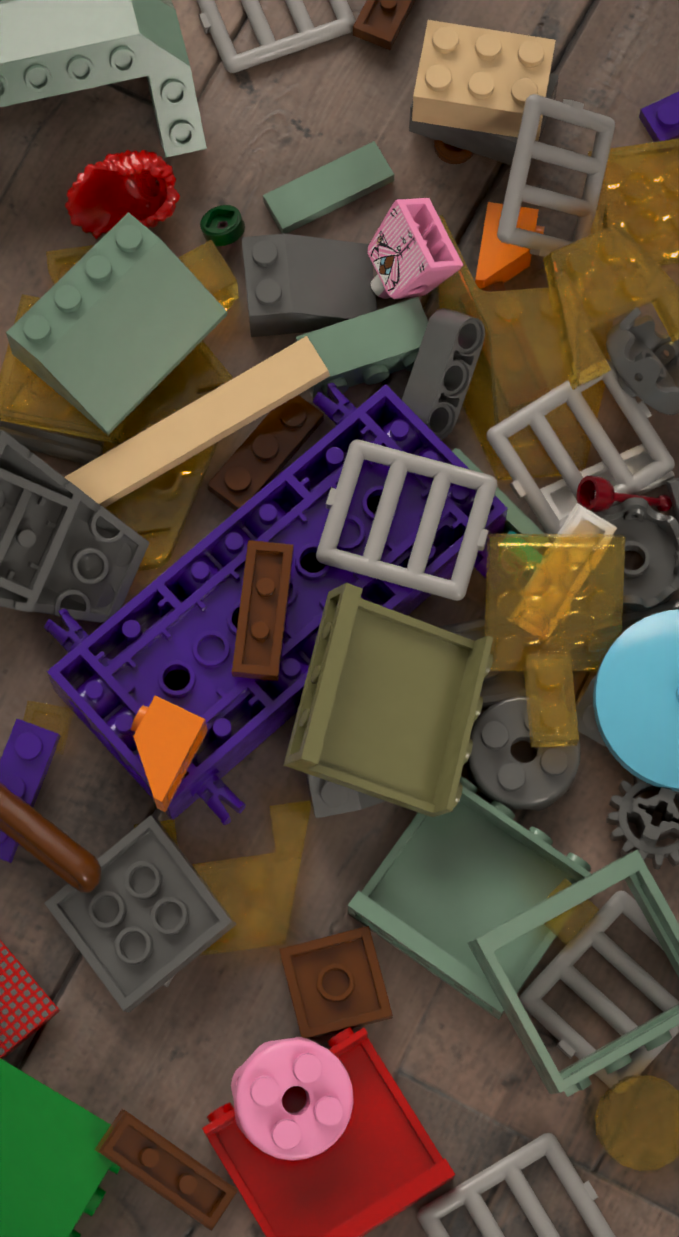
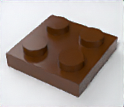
[279,926,393,1040]

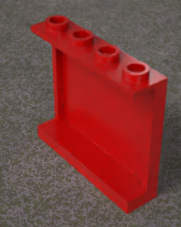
[202,1027,456,1237]

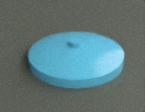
[593,609,679,792]

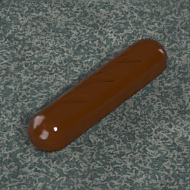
[0,782,101,893]

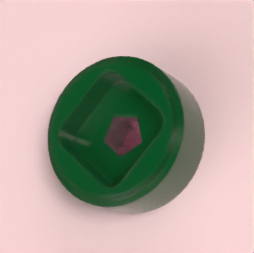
[200,205,245,246]

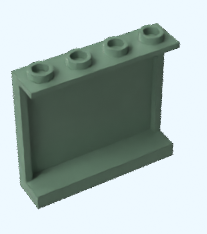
[348,776,591,1020]

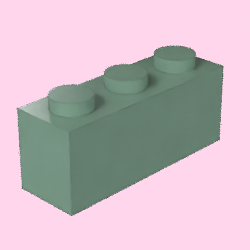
[296,297,428,399]

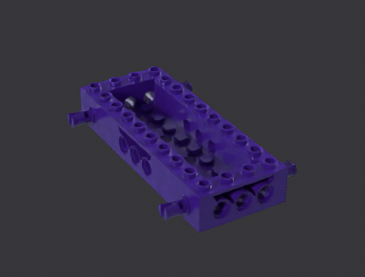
[44,383,515,825]

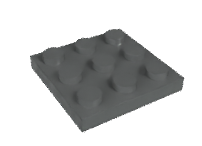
[45,815,237,1013]

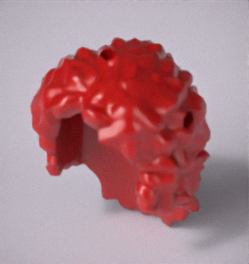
[65,150,180,239]

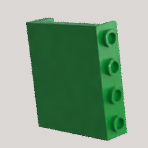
[0,1058,121,1237]

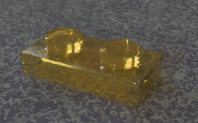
[523,654,579,747]

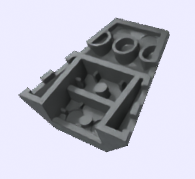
[0,429,149,623]

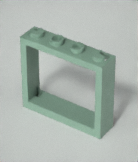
[468,850,679,1097]

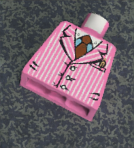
[368,198,463,299]

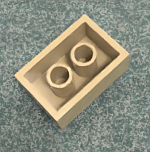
[412,20,556,141]

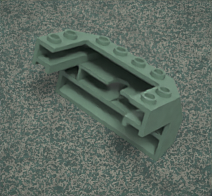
[0,0,207,158]

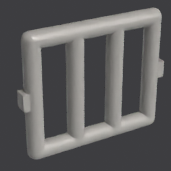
[197,0,356,73]
[497,94,615,260]
[486,359,675,541]
[316,439,497,601]
[519,891,679,1093]
[417,1133,616,1237]

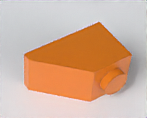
[474,202,545,291]
[131,696,208,812]

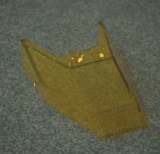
[436,204,613,480]

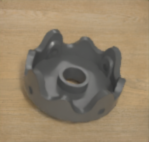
[606,307,679,415]
[582,497,679,614]
[467,696,581,811]

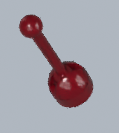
[576,476,672,512]

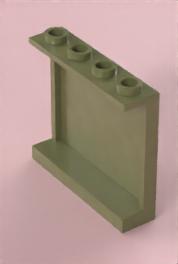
[284,583,493,817]

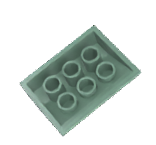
[6,212,228,435]

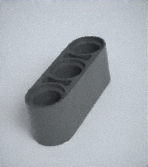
[402,308,485,440]

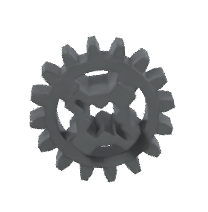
[606,776,679,870]

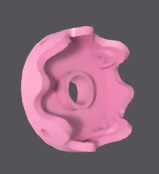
[231,1037,354,1161]

